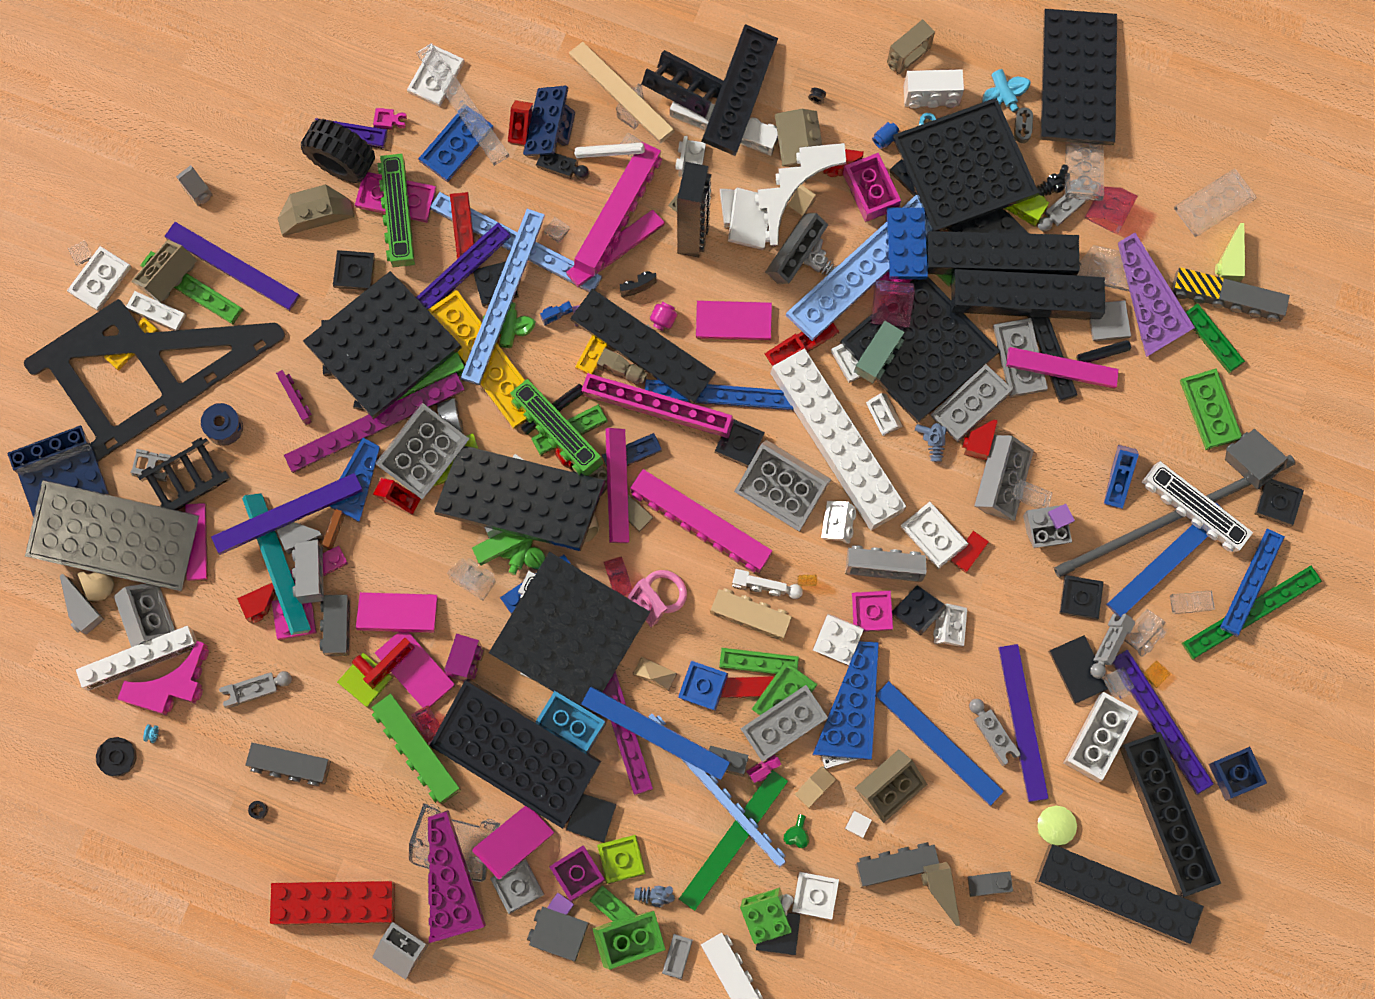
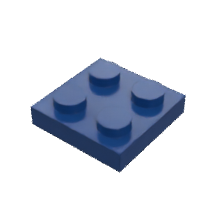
[678,661,728,711]

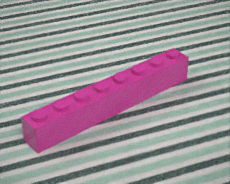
[574,141,662,276]
[581,373,734,438]
[630,469,772,574]

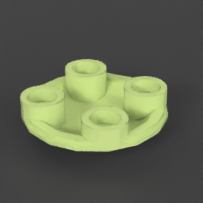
[1037,806,1077,846]

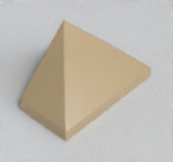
[633,657,677,691]

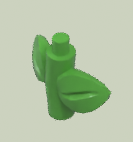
[483,302,536,348]
[501,539,545,575]

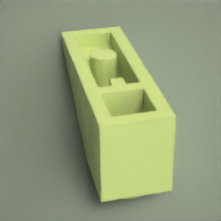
[1215,223,1245,282]

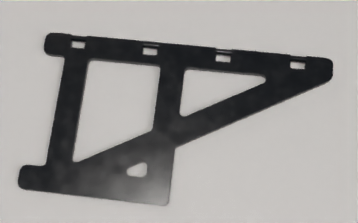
[24,299,285,462]

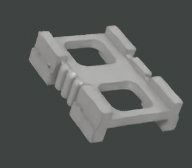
[130,449,173,482]

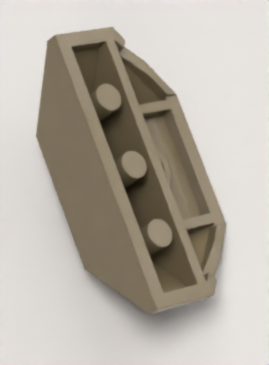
[278,184,354,236]

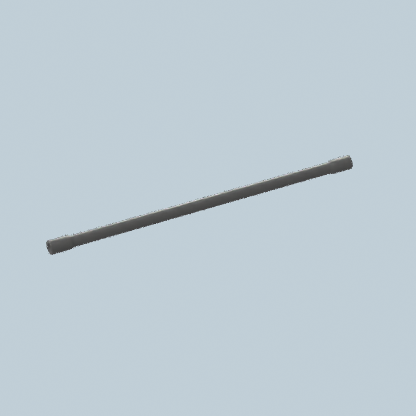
[1054,455,1295,578]

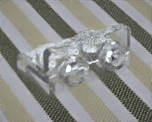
[1124,609,1167,657]

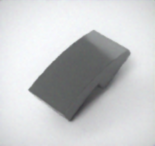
[437,398,464,434]

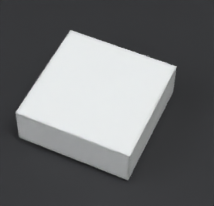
[845,811,872,838]

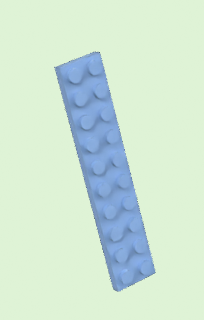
[786,195,932,341]

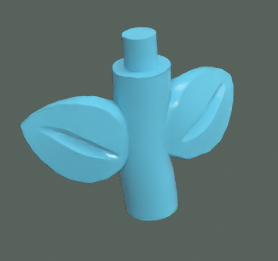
[982,69,1031,112]

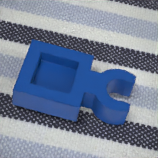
[540,301,573,326]

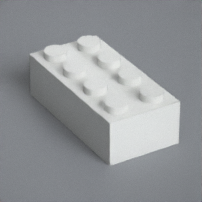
[1063,692,1139,783]

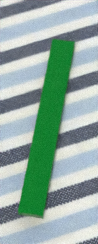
[1181,565,1322,660]
[679,770,788,911]

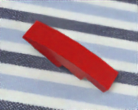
[764,323,840,366]

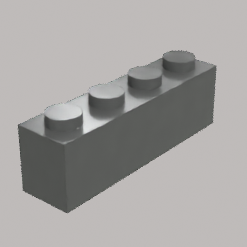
[765,213,828,284]
[245,742,331,787]
[855,842,939,887]

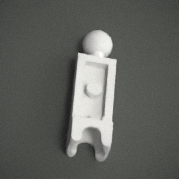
[732,569,803,599]

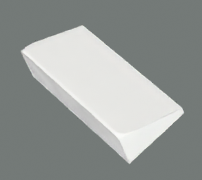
[720,189,735,228]
[866,393,902,436]

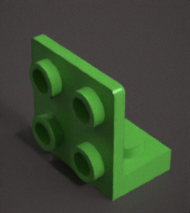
[740,887,791,944]

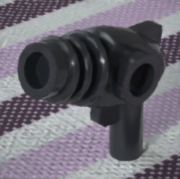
[1037,164,1070,197]

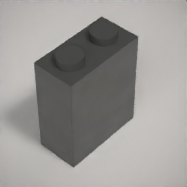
[1225,429,1288,490]
[527,906,589,961]

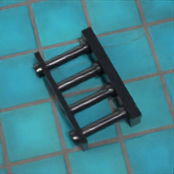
[641,50,723,118]
[138,437,231,510]

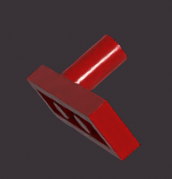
[352,638,415,689]

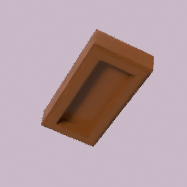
[322,509,345,550]

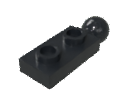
[536,153,589,180]

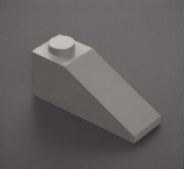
[60,574,104,635]

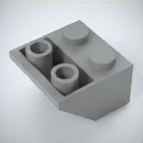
[1023,505,1072,548]
[372,922,429,980]

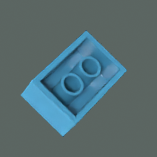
[536,691,606,753]

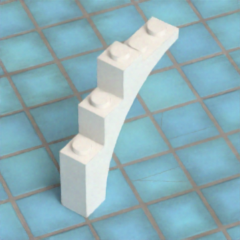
[755,143,846,246]

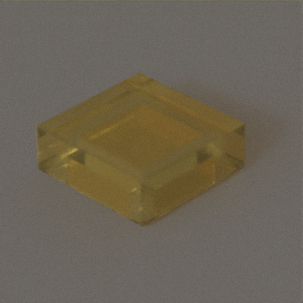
[797,574,817,586]
[1143,660,1171,688]

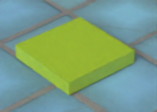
[337,653,393,707]
[597,835,646,884]

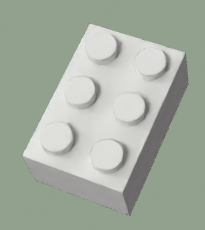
[903,69,964,108]

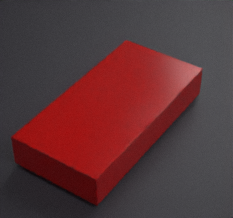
[950,530,989,573]

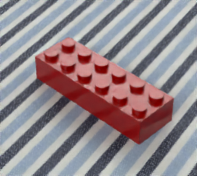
[270,881,395,925]

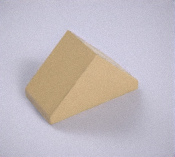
[788,184,816,216]
[795,766,836,808]

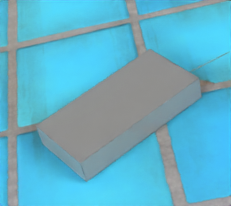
[662,934,693,979]

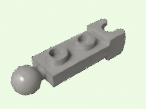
[1038,179,1095,232]
[1090,613,1135,679]
[219,671,292,708]
[969,698,1020,766]

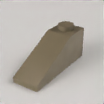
[921,862,960,926]

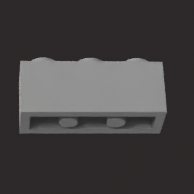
[292,540,324,604]

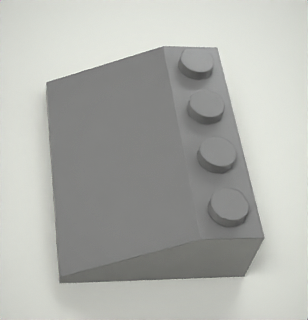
[376,403,469,499]
[734,440,832,531]

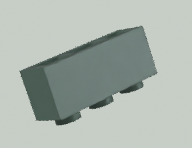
[854,321,904,383]

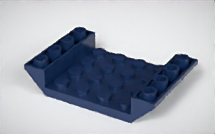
[7,425,110,518]

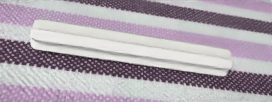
[574,143,645,158]

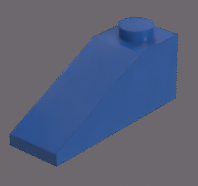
[1104,445,1139,508]

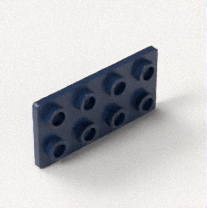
[523,85,575,156]

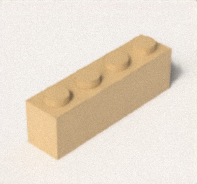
[710,588,792,641]

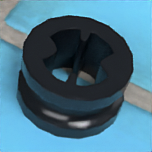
[808,87,826,104]
[248,801,268,819]

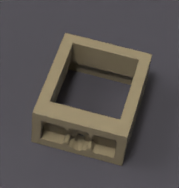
[887,19,935,74]

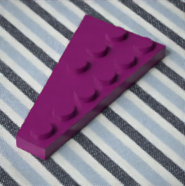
[428,810,486,943]

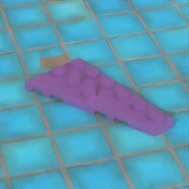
[1118,233,1195,357]

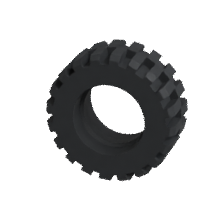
[300,119,375,183]

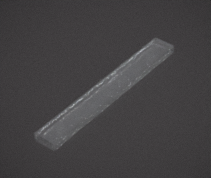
[416,43,509,166]

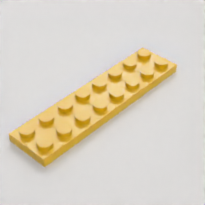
[428,290,527,430]

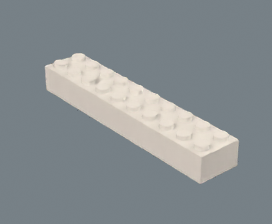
[770,348,906,531]

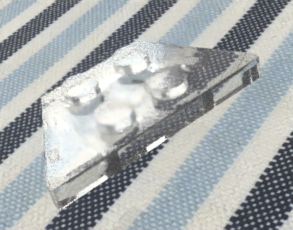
[1077,245,1130,292]

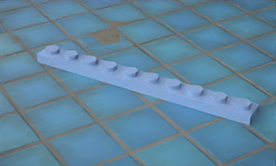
[430,192,602,292]
[461,209,545,385]
[648,714,786,869]

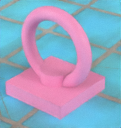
[628,570,687,627]

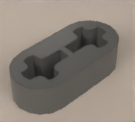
[1014,107,1033,143]

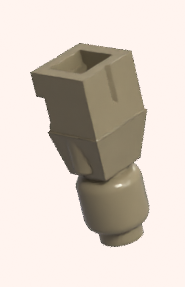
[597,348,648,384]

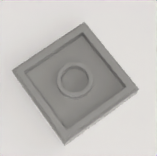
[1089,301,1131,342]
[490,859,544,914]

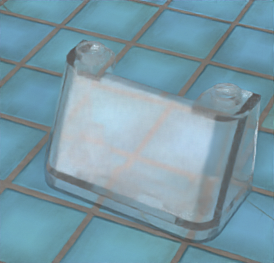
[409,803,500,882]

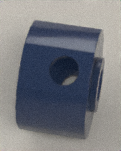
[201,403,243,446]

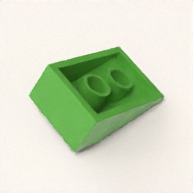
[592,911,666,970]

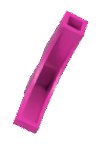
[118,641,209,716]

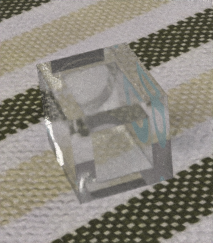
[1102,667,1135,699]

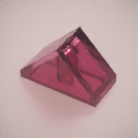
[603,556,632,596]
[411,705,440,744]

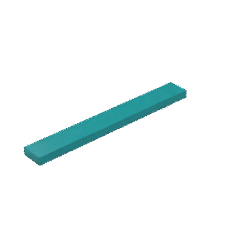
[242,493,311,635]

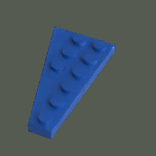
[812,641,879,760]

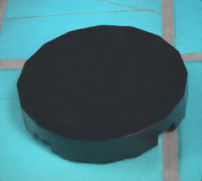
[96,737,137,777]

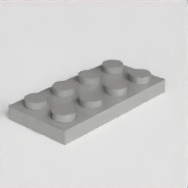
[993,318,1048,397]
[931,364,1013,442]
[740,685,828,762]

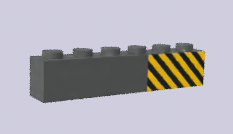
[1172,267,1290,322]

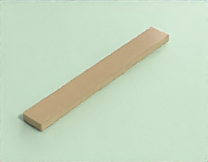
[569,42,674,144]

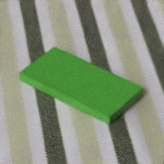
[1180,368,1242,450]

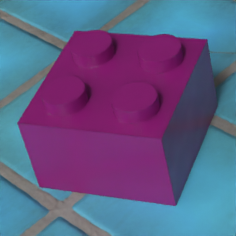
[444,633,484,682]
[549,845,605,902]

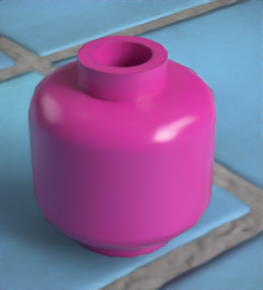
[650,302,677,331]

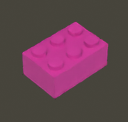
[843,152,901,222]

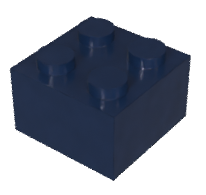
[1208,747,1267,801]

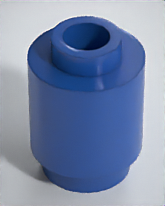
[872,122,900,149]

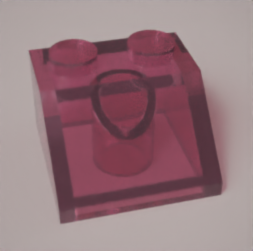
[1085,186,1138,235]
[872,280,915,327]

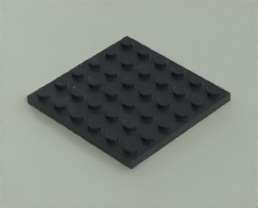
[893,98,1039,231]
[303,271,462,420]
[840,277,1000,424]
[489,552,650,712]

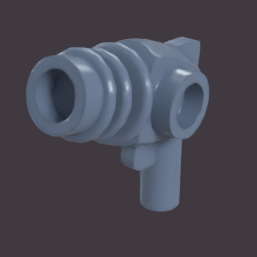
[915,423,947,462]
[634,886,675,907]

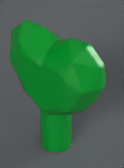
[783,814,809,849]

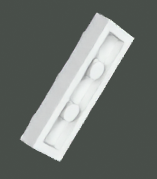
[126,291,186,331]

